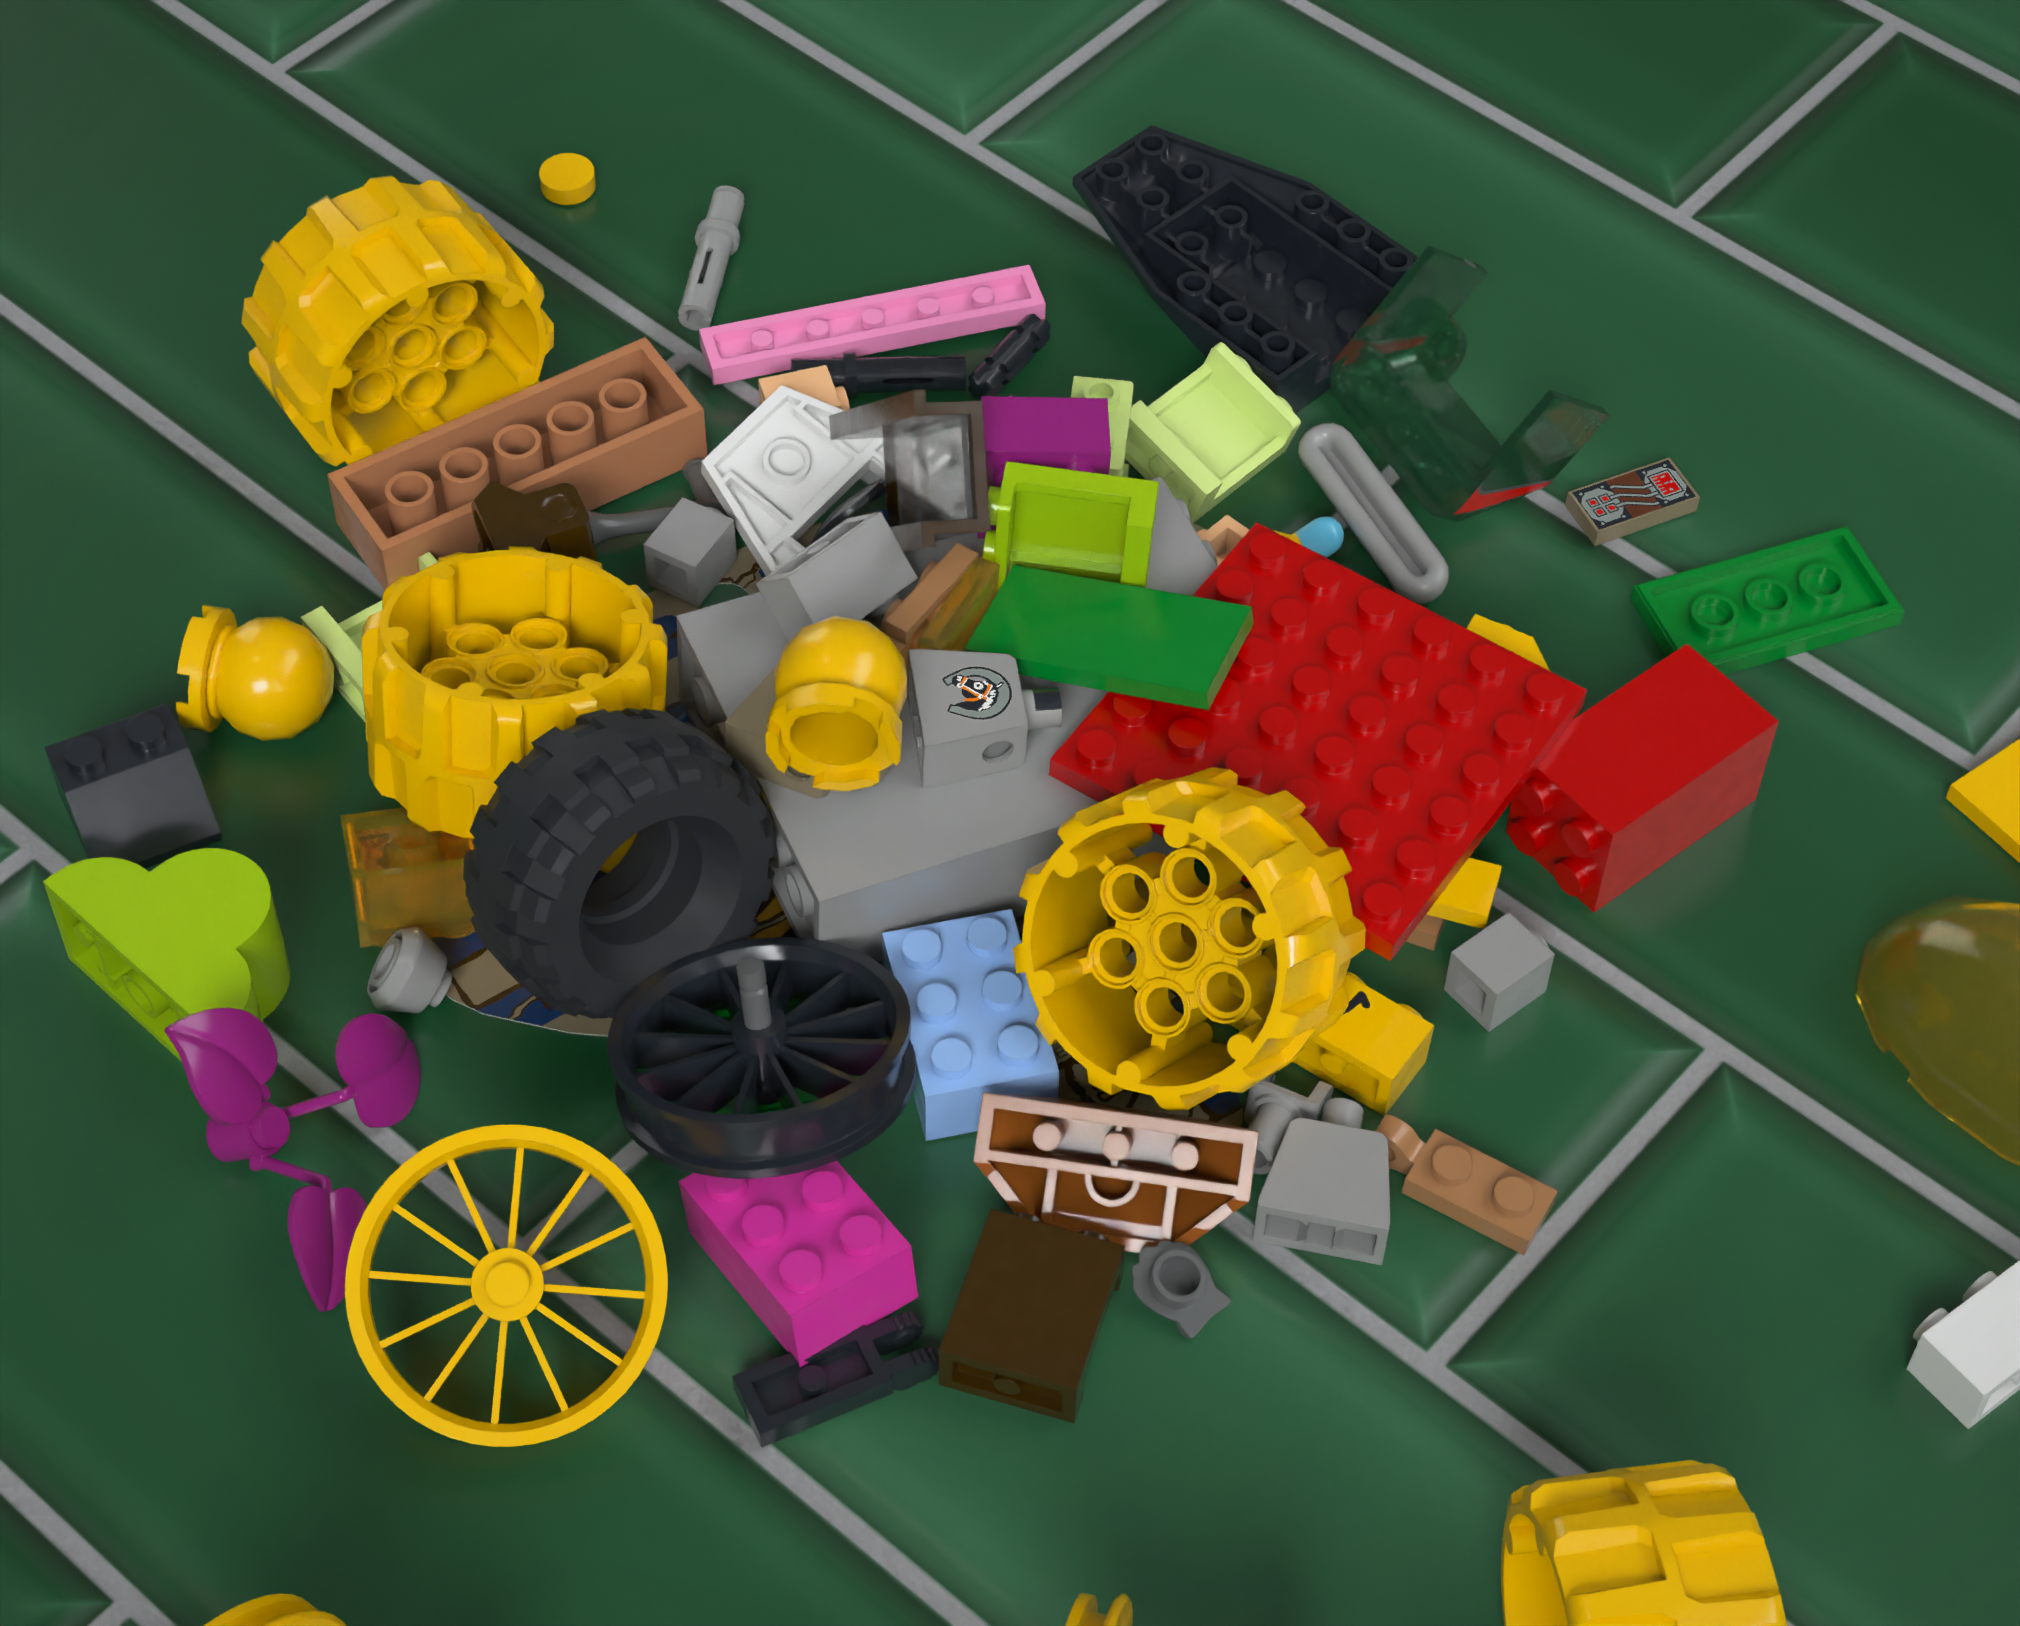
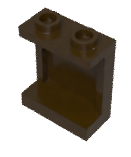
[939,1209,1125,1424]

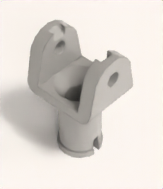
[1243,1074,1334,1175]

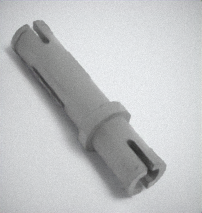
[678,186,745,331]

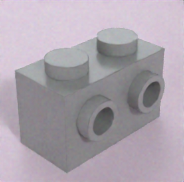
[756,512,918,641]

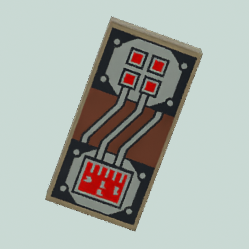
[1565,457,1700,546]

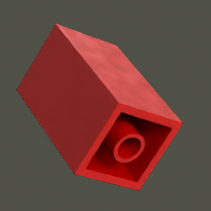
[1506,644,1779,913]

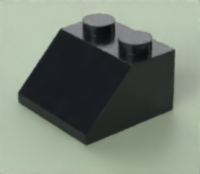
[44,703,223,869]

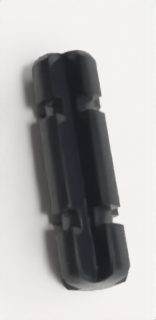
[968,314,1051,399]

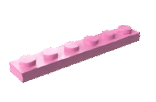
[699,265,1046,385]

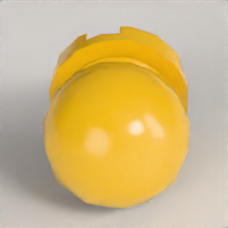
[176,605,334,741]
[765,615,907,791]

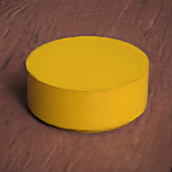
[539,153,596,205]

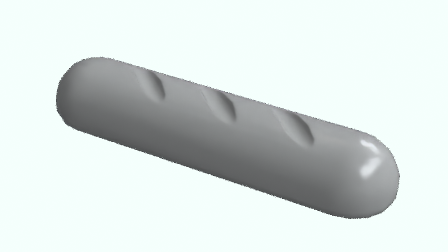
[1298,423,1449,604]

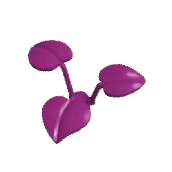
[164,1008,421,1312]

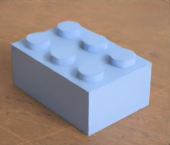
[882,909,1059,1141]

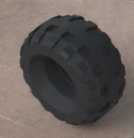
[463,708,777,1019]

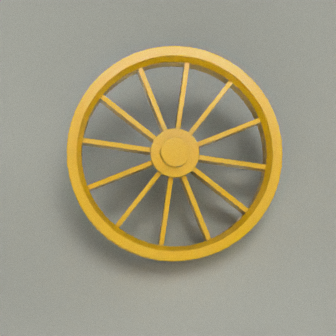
[345,1124,668,1447]

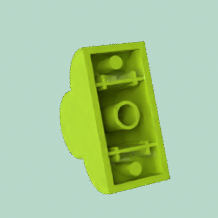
[43,848,290,1084]

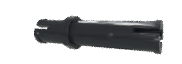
[791,352,966,399]

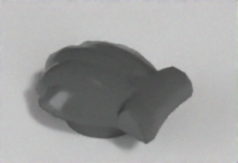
[1131,1240,1232,1339]

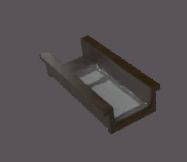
[829,390,990,552]

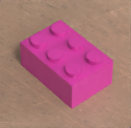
[679,1160,918,1367]

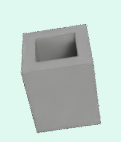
[643,497,737,607]
[1444,912,1555,1032]

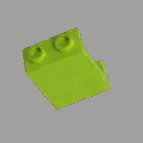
[982,461,1159,592]

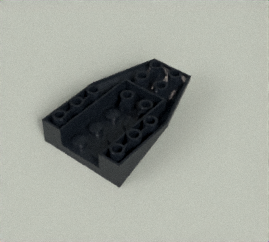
[1072,125,1435,414]

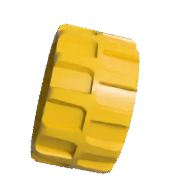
[242,175,554,466]
[362,546,668,840]
[1013,767,1366,1111]
[1501,1460,1787,1626]

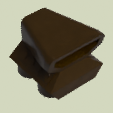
[471,481,598,562]

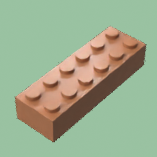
[327,337,708,591]

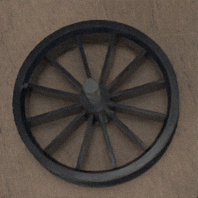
[607,937,917,1179]

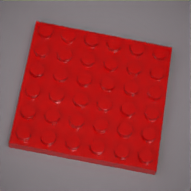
[1049,522,1587,961]

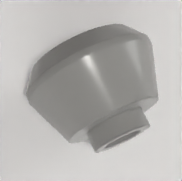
[367,926,453,1013]

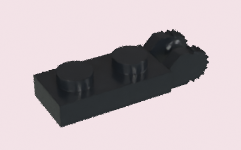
[732,1311,939,1448]

